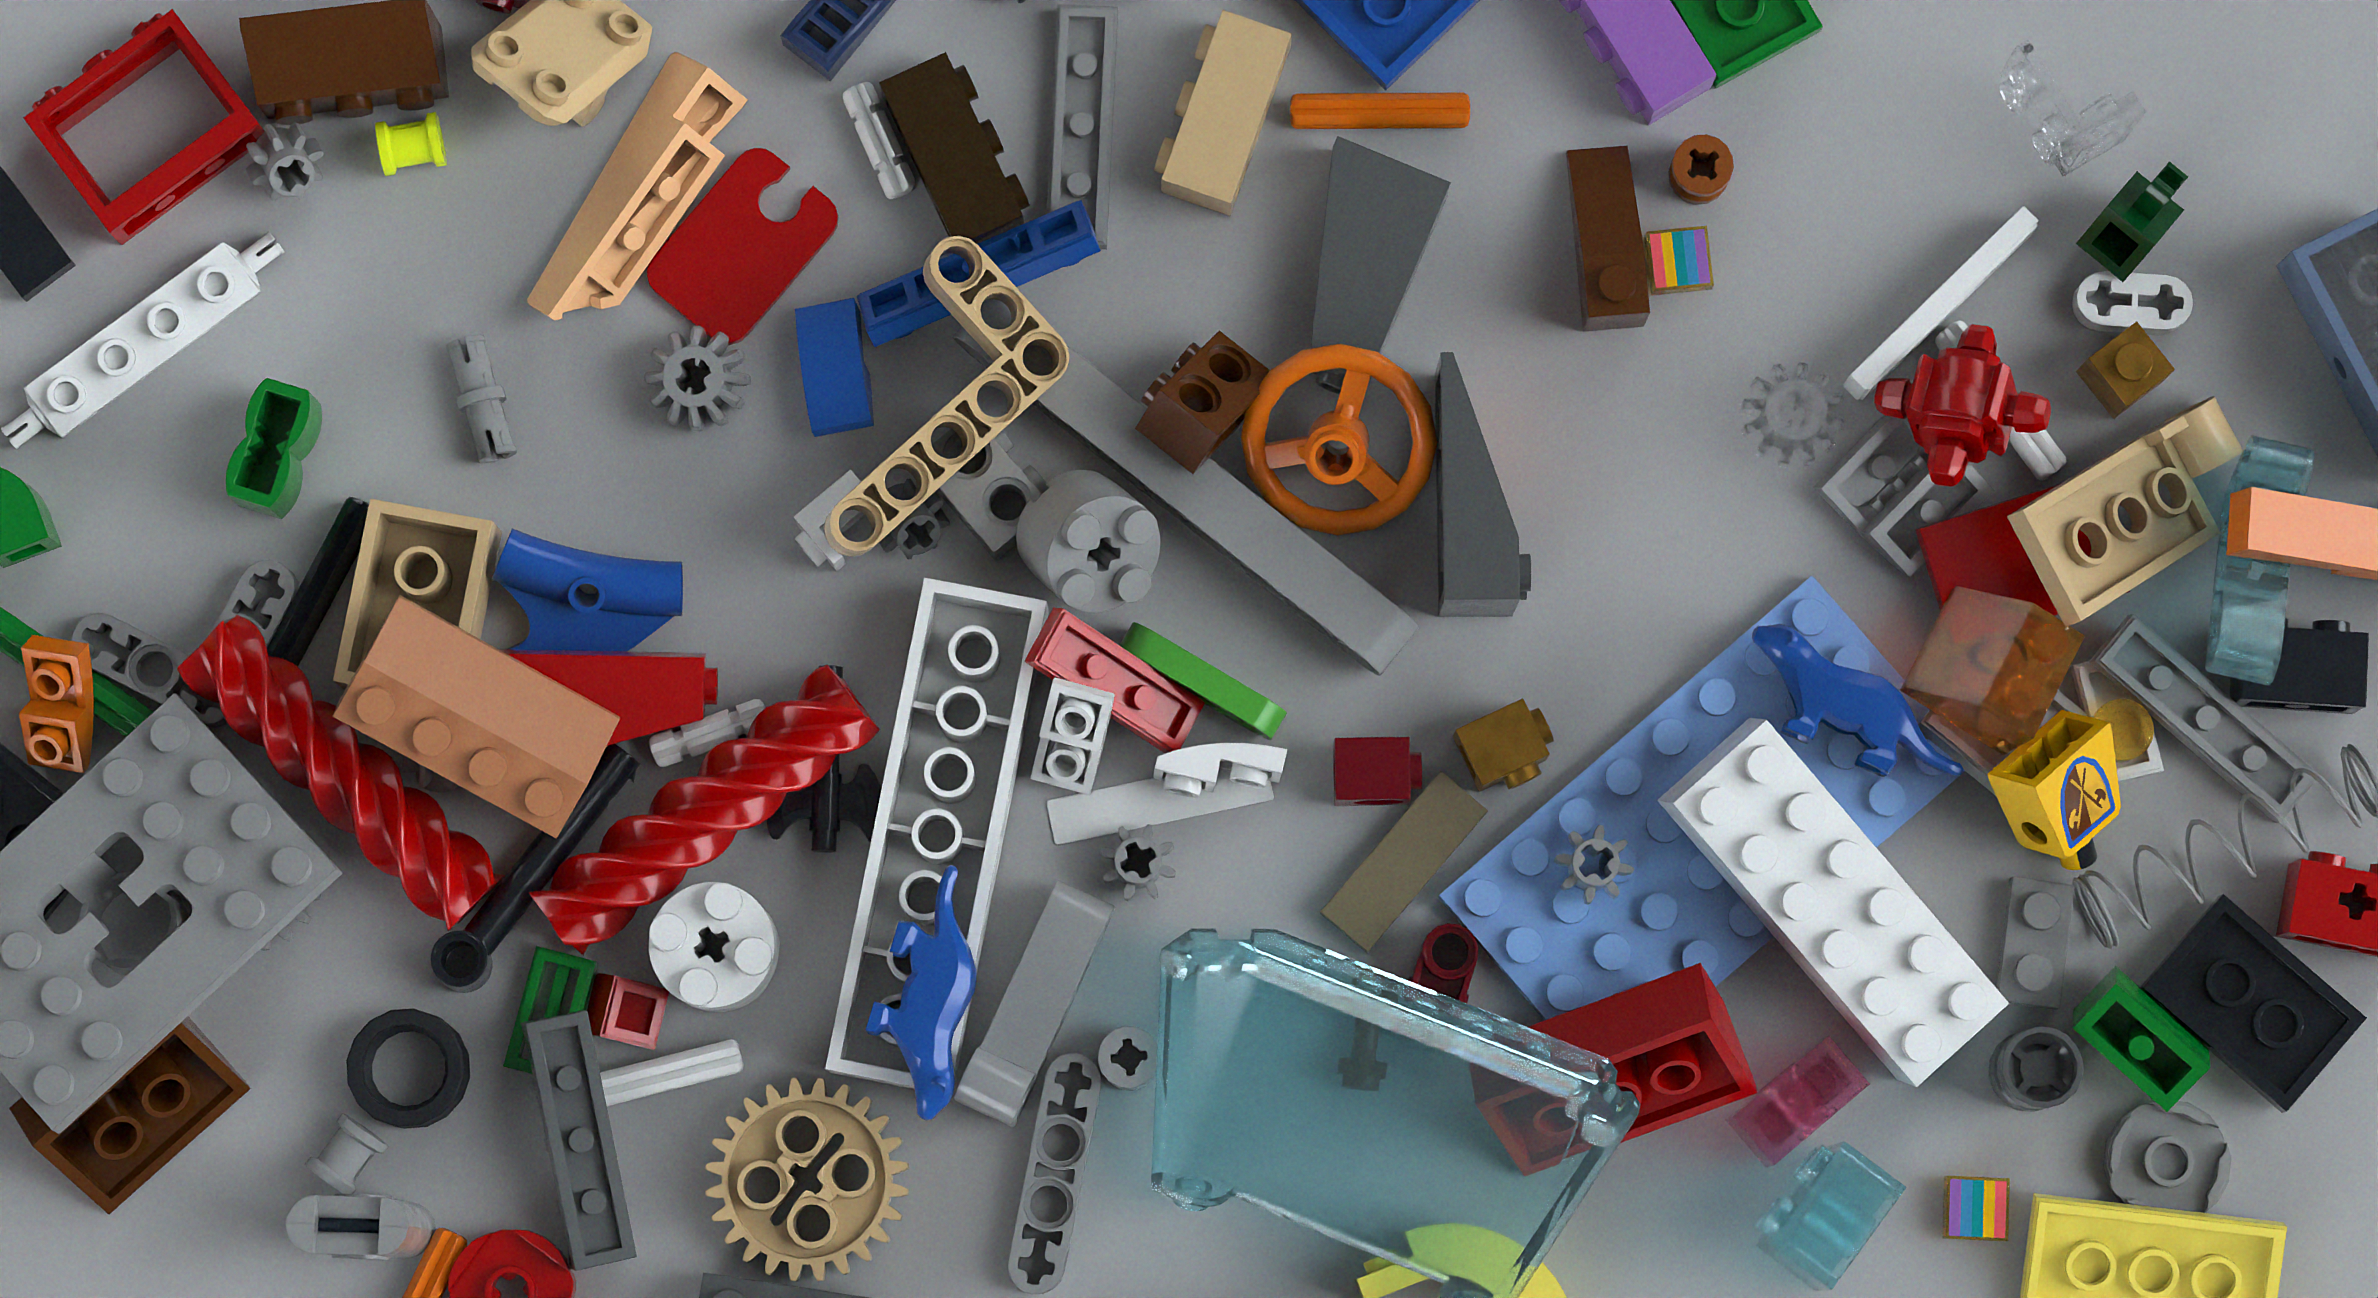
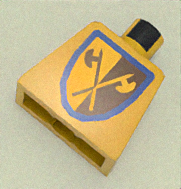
[1987,710,2121,870]

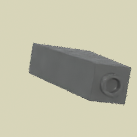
[1310,136,1451,394]

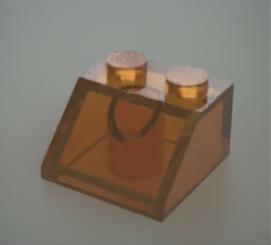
[1900,586,2085,756]

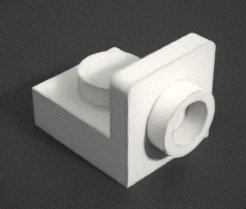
[794,469,864,572]

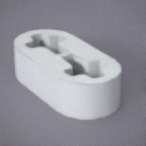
[2072,271,2193,335]

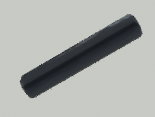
[267,497,369,666]

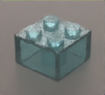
[1756,1141,1907,1291]

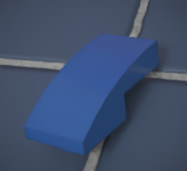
[795,298,874,437]

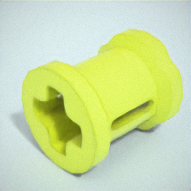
[375,112,447,176]

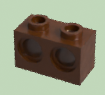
[1135,330,1270,474]

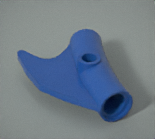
[492,528,683,652]

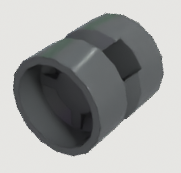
[1988,1026,2084,1112]

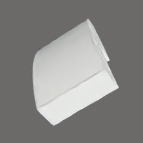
[1030,677,1115,795]
[1153,743,1287,798]

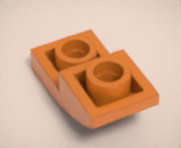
[19,635,94,773]

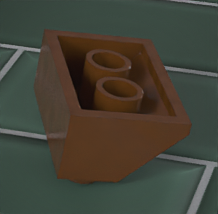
[239,0,449,125]
[9,1016,251,1215]

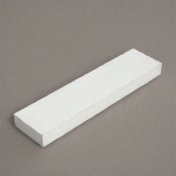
[1843,206,2039,401]

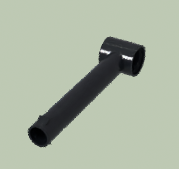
[431,744,640,993]

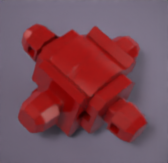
[1874,324,2051,487]

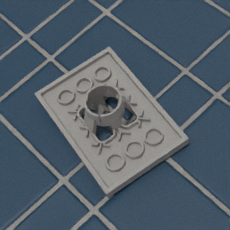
[0,693,343,1134]

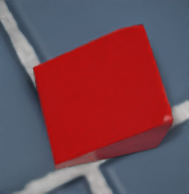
[587,973,669,1050]

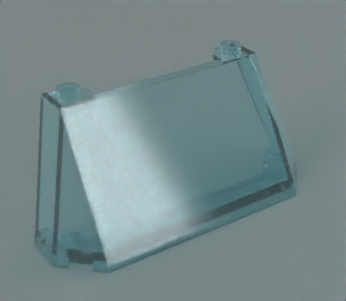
[1151,928,1641,1298]

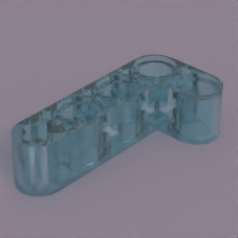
[2205,435,2314,686]

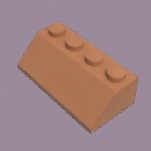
[333,595,620,839]

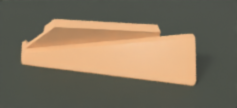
[527,52,748,321]

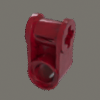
[1393,923,1478,1048]

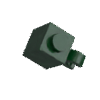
[2076,161,2188,282]

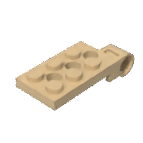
[2007,396,2243,627]

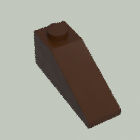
[1566,145,1650,332]

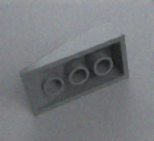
[1435,352,1531,617]

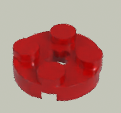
[448,1229,576,1298]

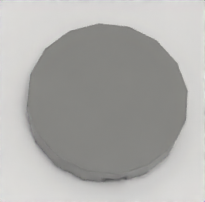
[2103,1101,2231,1213]

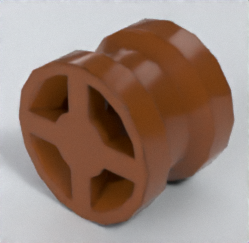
[1668,134,1734,205]

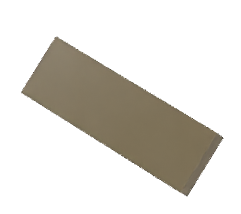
[1320,771,1488,953]

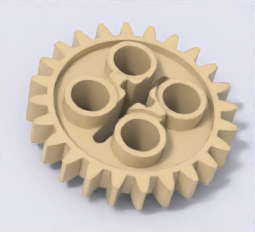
[705,1078,909,1282]

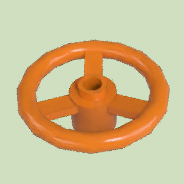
[1240,344,1438,536]

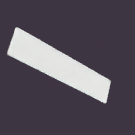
[1046,769,1274,845]

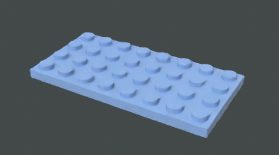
[1438,576,1965,1020]

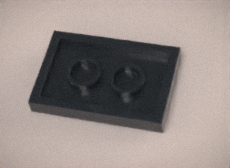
[2140,894,2367,1113]

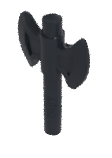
[766,665,882,853]

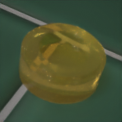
[2092,699,2154,763]

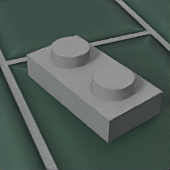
[1996,877,2075,1010]

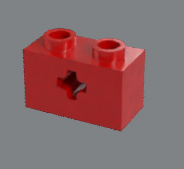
[2276,851,2378,957]

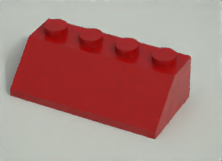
[1468,963,1757,1177]

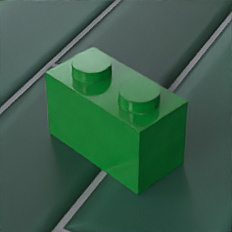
[2073,966,2211,1112]

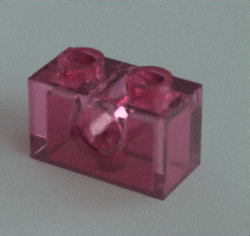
[1725,1036,1870,1168]

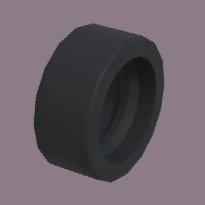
[346,1008,470,1129]

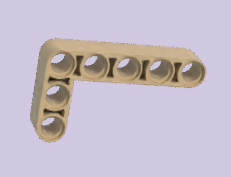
[824,236,1070,557]

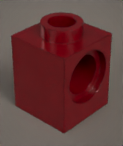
[1333,737,1422,806]

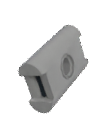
[285,1194,436,1260]

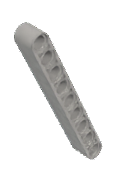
[953,299,1419,676]

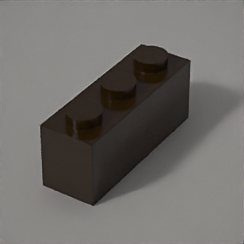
[879,52,1030,244]

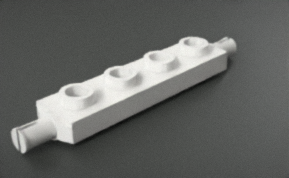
[1,231,285,449]

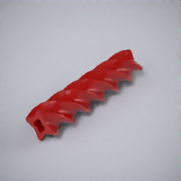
[177,615,505,931]
[529,664,880,956]

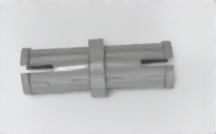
[446,334,517,464]

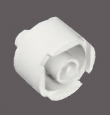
[649,882,780,1012]

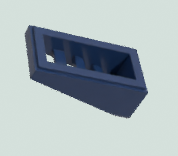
[780,0,896,82]

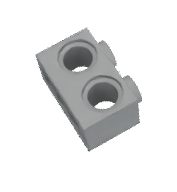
[932,429,1049,561]

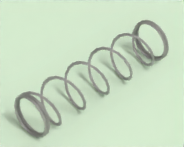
[2072,744,2378,949]

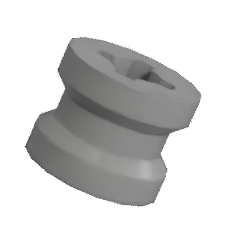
[1098,1026,1160,1091]

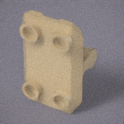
[471,0,652,127]

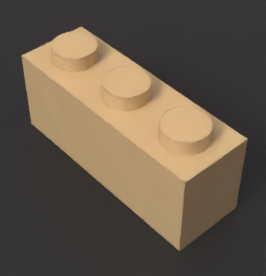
[1154,9,1292,216]

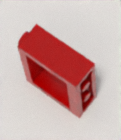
[23,9,265,245]

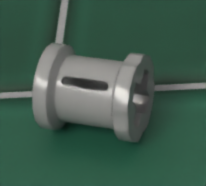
[305,1113,388,1194]

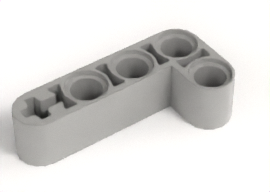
[954,881,1115,1128]

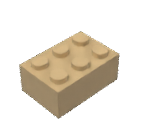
[333,499,502,690]

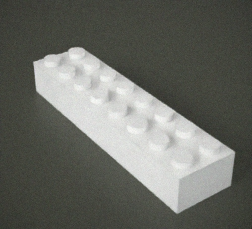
[825,577,1049,1096]

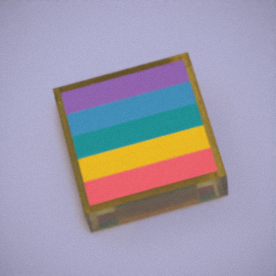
[1644,226,1714,296]
[1942,1176,2010,1242]

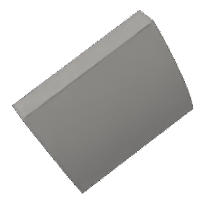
[1813,415,1995,577]

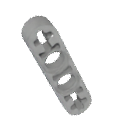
[1008,1053,1101,1294]

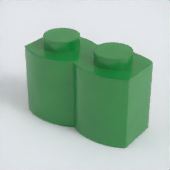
[226,378,322,519]

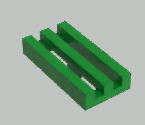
[503,946,599,1074]

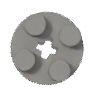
[1016,470,1160,612]

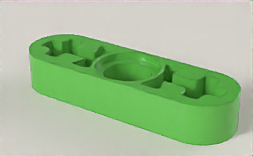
[1119,622,1287,740]

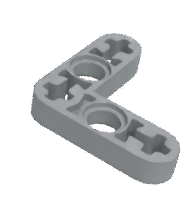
[71,559,299,727]

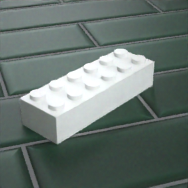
[1657,718,2009,1087]

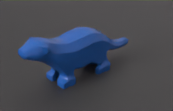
[1752,624,1964,777]
[865,865,977,1121]

